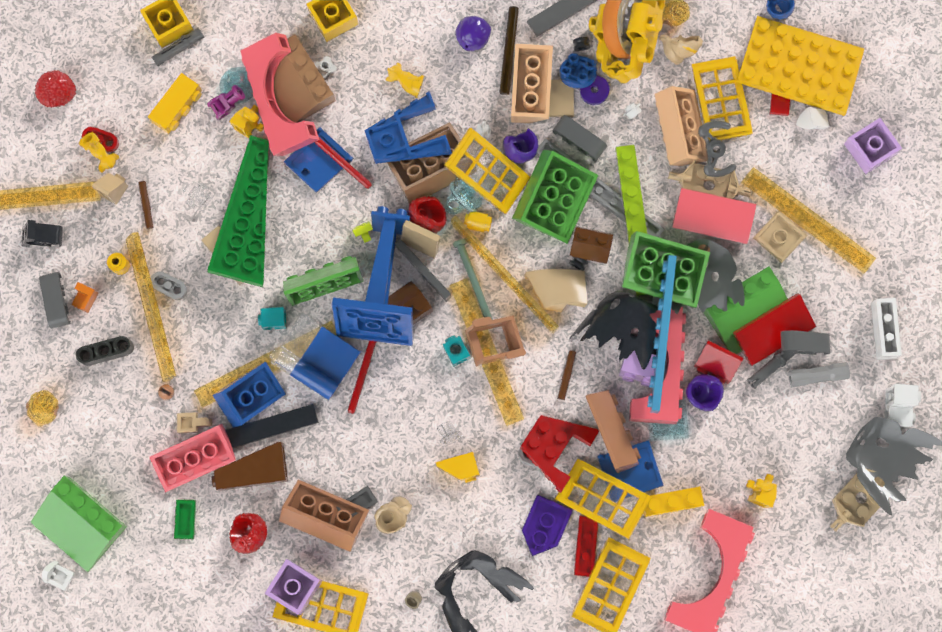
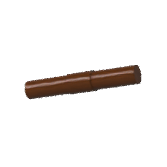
[138,181,154,229]
[557,350,576,401]

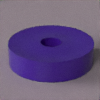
[579,75,610,105]

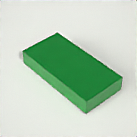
[174,500,196,540]

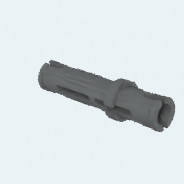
[152,27,205,67]
[747,352,796,389]

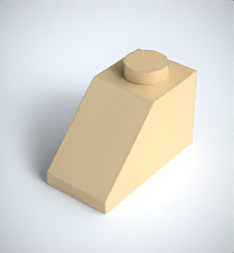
[92,173,128,205]

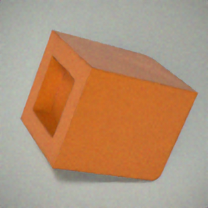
[72,282,99,313]

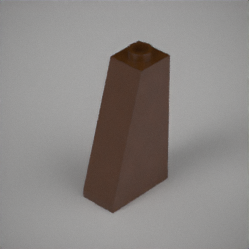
[211,441,288,491]

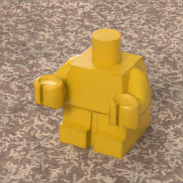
[229,105,264,138]
[746,474,777,508]

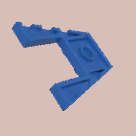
[364,91,452,164]

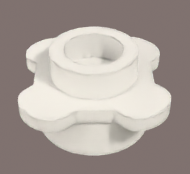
[315,56,337,78]
[623,102,642,119]
[476,121,491,140]

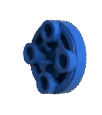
[560,53,597,88]

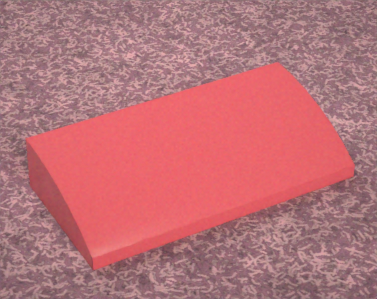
[672,188,756,244]
[149,424,236,492]

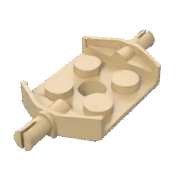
[668,161,751,199]
[830,469,885,532]

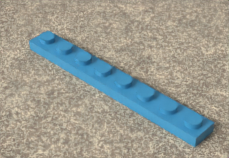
[647,255,677,414]

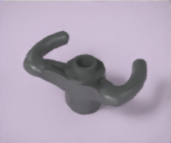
[698,121,736,177]

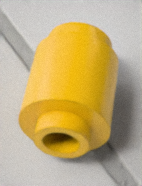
[464,211,493,233]
[107,253,130,275]

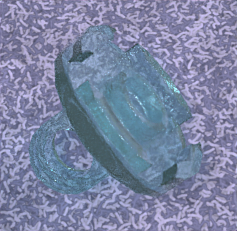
[220,67,253,104]
[445,177,482,215]

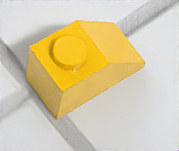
[435,452,480,483]

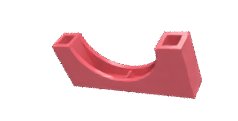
[240,33,319,156]
[629,307,686,425]
[664,509,755,632]

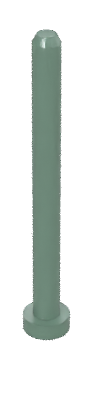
[453,239,493,320]

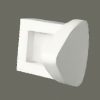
[796,107,830,129]
[42,561,75,591]

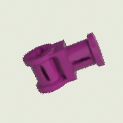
[207,85,245,120]

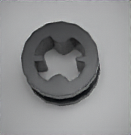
[573,37,590,51]
[569,256,588,271]

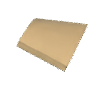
[524,269,587,312]

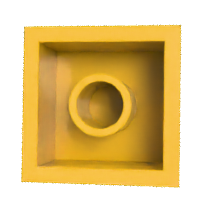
[140,0,194,48]
[306,0,359,42]

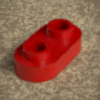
[82,127,119,153]

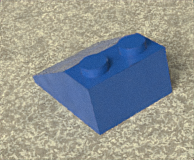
[212,362,286,427]

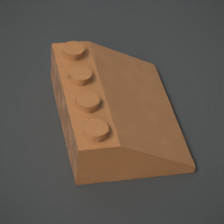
[274,34,336,123]
[387,122,477,204]

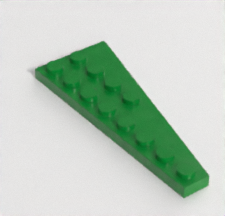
[207,135,269,288]

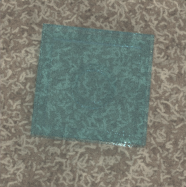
[648,400,689,441]

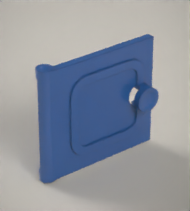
[284,127,354,193]
[597,440,664,503]

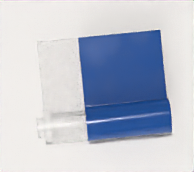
[269,314,361,401]

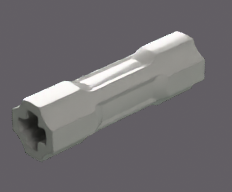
[788,362,850,387]

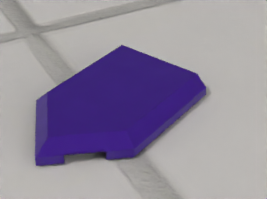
[522,494,573,556]

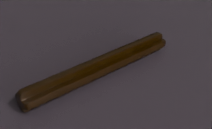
[499,6,519,95]

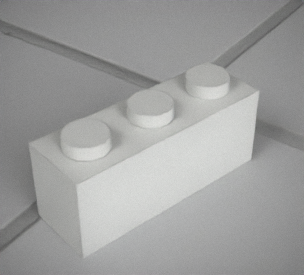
[871,298,902,360]

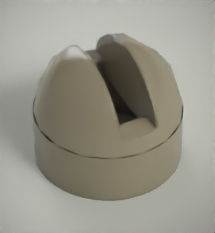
[405,591,422,609]

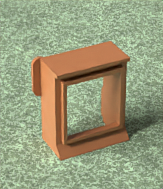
[465,315,526,367]

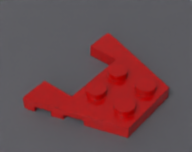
[520,415,600,493]

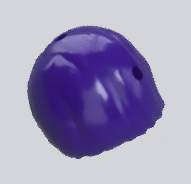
[455,16,492,51]
[502,128,538,164]
[686,374,724,412]

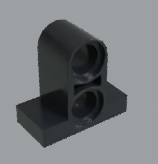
[21,220,63,247]

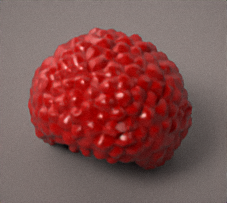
[35,70,76,108]
[407,196,447,234]
[229,513,268,554]

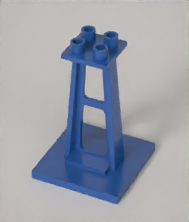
[332,206,414,346]

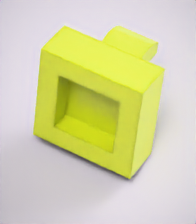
[352,221,373,243]

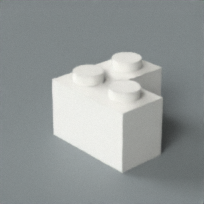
[885,384,921,429]

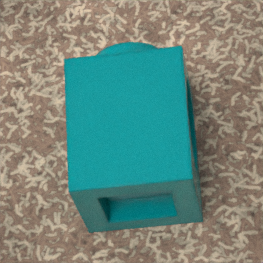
[258,307,287,330]
[443,335,471,367]

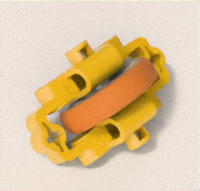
[589,0,665,84]

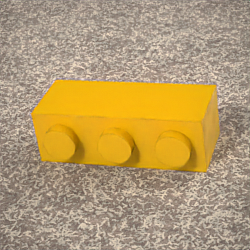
[148,73,202,134]
[643,486,705,518]

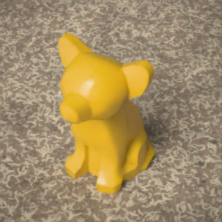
[385,63,424,98]
[79,132,119,173]

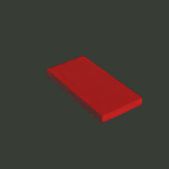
[733,293,817,366]

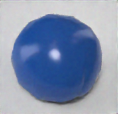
[766,0,795,20]

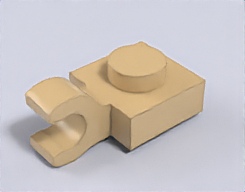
[177,412,212,433]

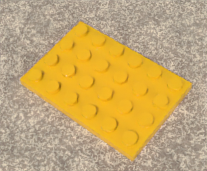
[737,16,865,116]

